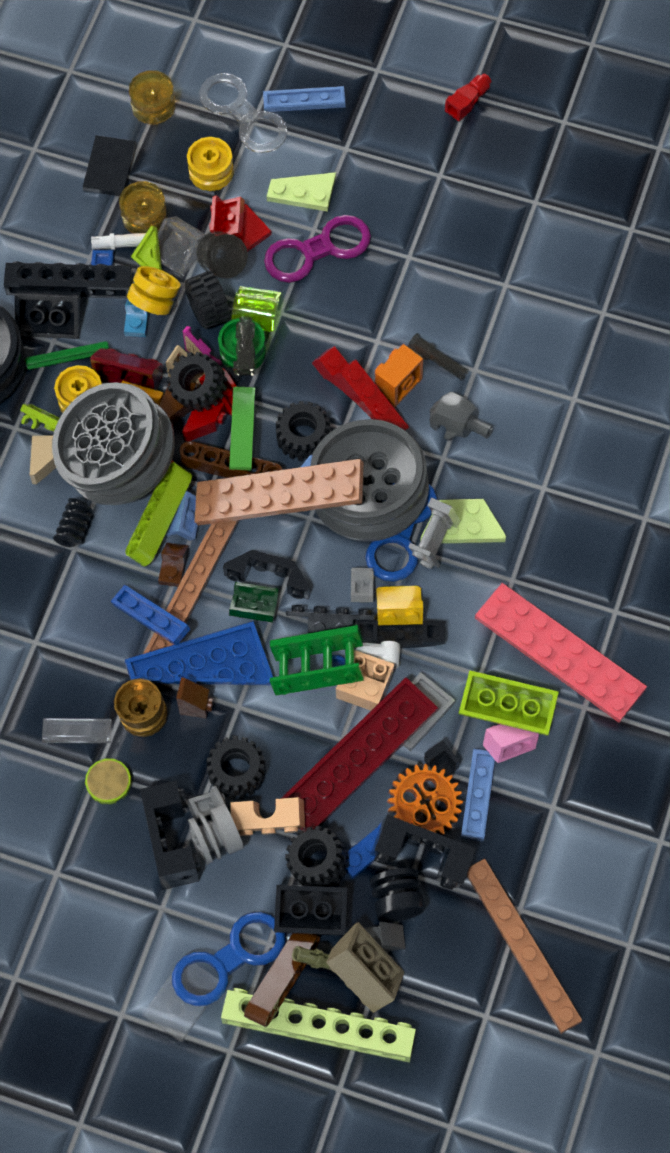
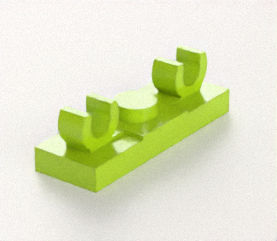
[20,404,60,432]

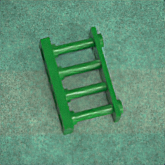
[270,625,364,696]

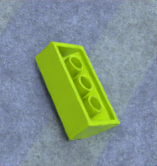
[459,670,559,736]

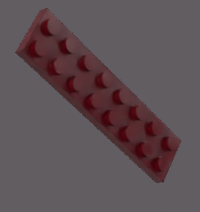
[275,677,439,832]

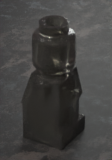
[233,317,256,376]

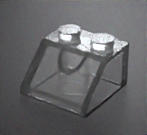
[158,216,209,276]

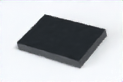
[83,135,136,197]

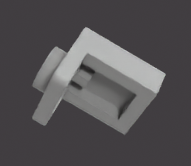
[351,568,374,603]
[187,786,226,823]

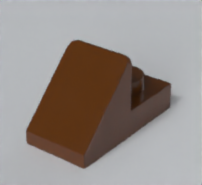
[158,543,189,587]

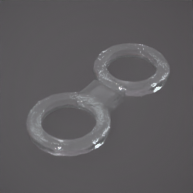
[199,73,288,153]

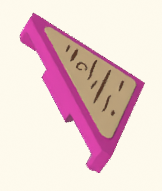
[183,326,222,366]

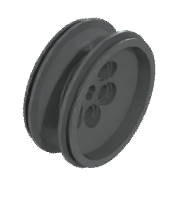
[52,383,175,505]
[310,419,429,542]

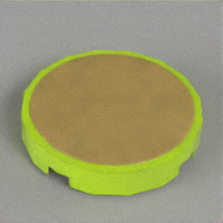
[85,759,131,804]

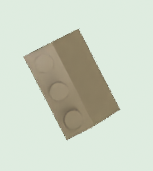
[326,922,404,1013]

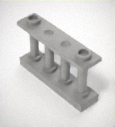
[409,497,461,569]

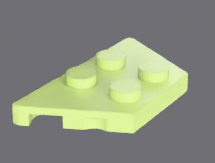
[420,499,506,543]

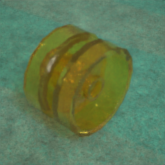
[129,71,175,124]
[119,181,167,234]

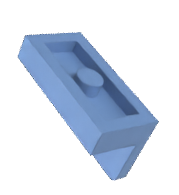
[165,491,198,541]

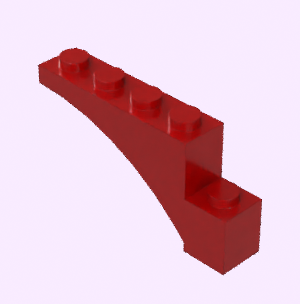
[312,346,409,430]

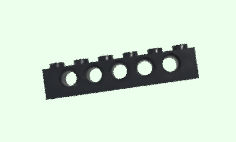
[3,261,134,299]

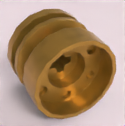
[114,679,168,737]

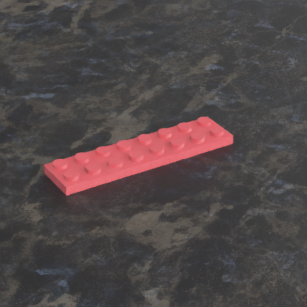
[475,583,647,723]

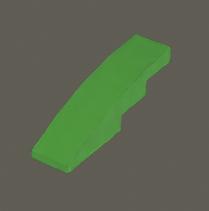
[229,386,255,470]

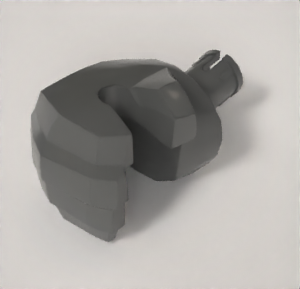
[429,392,493,441]

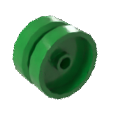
[218,318,266,374]

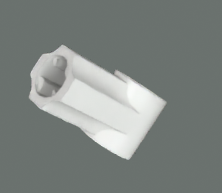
[356,641,401,669]

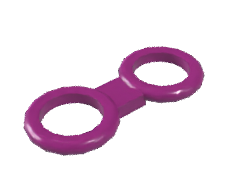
[264,215,371,283]

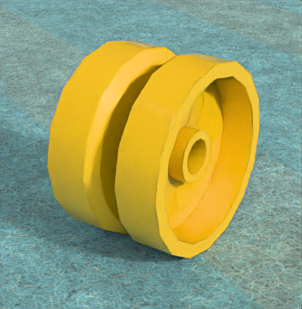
[187,137,234,191]
[127,266,181,315]
[54,365,102,413]

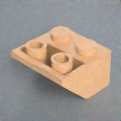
[336,650,395,711]

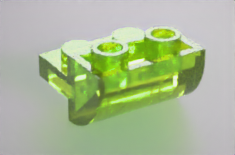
[231,286,281,332]

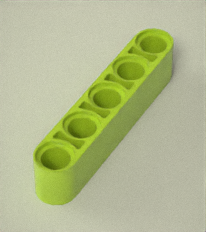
[125,462,192,567]

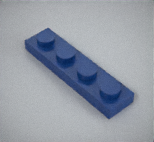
[111,585,190,646]

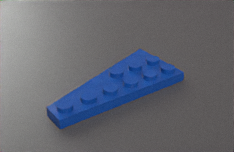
[124,621,273,685]

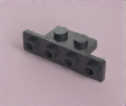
[286,605,376,634]

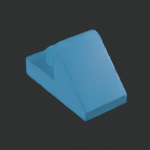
[124,300,149,337]

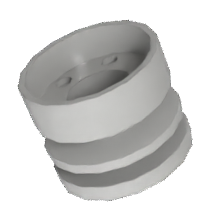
[188,804,244,865]

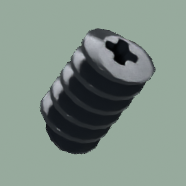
[53,498,93,548]

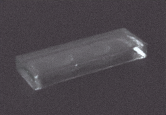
[42,719,112,743]

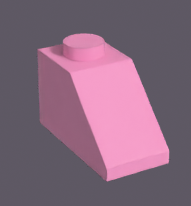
[483,724,539,763]

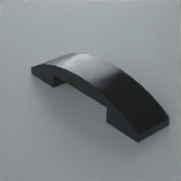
[355,620,445,648]

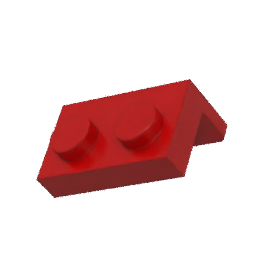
[209,195,245,242]

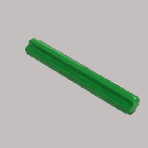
[26,341,109,370]

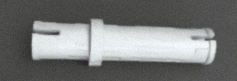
[91,233,146,250]

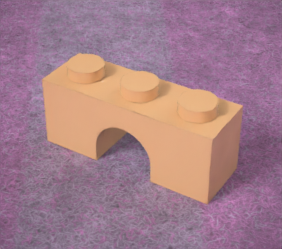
[231,797,305,836]

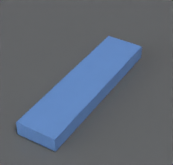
[263,86,345,112]
[461,749,495,841]

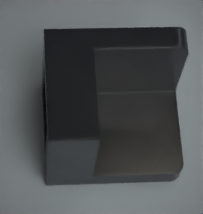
[424,740,460,778]

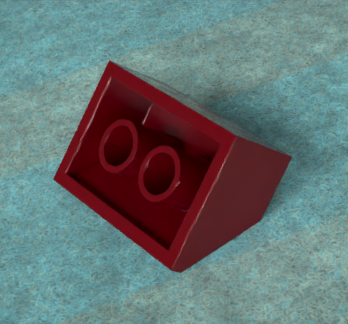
[90,348,163,390]

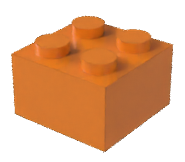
[375,344,423,408]

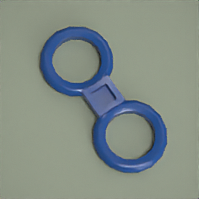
[365,483,437,582]
[172,912,286,1006]

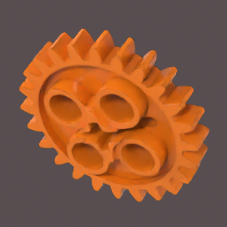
[387,764,463,836]

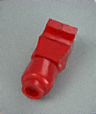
[445,74,491,122]

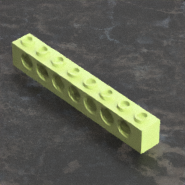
[221,988,416,1062]

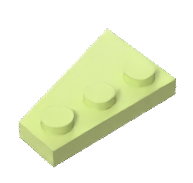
[267,172,336,212]

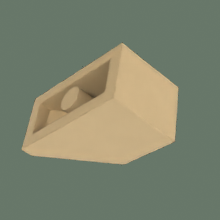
[30,436,56,484]

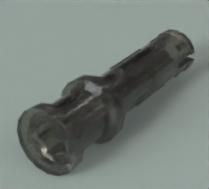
[408,333,469,381]

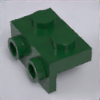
[229,582,279,623]

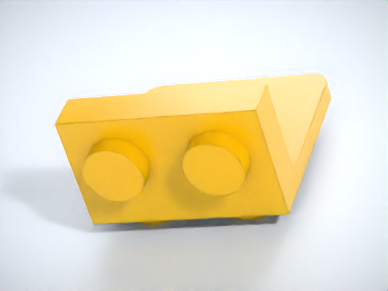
[376,586,423,625]

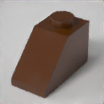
[176,677,214,719]

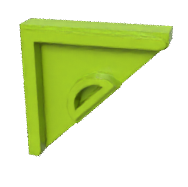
[131,226,162,270]

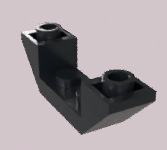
[223,550,310,599]

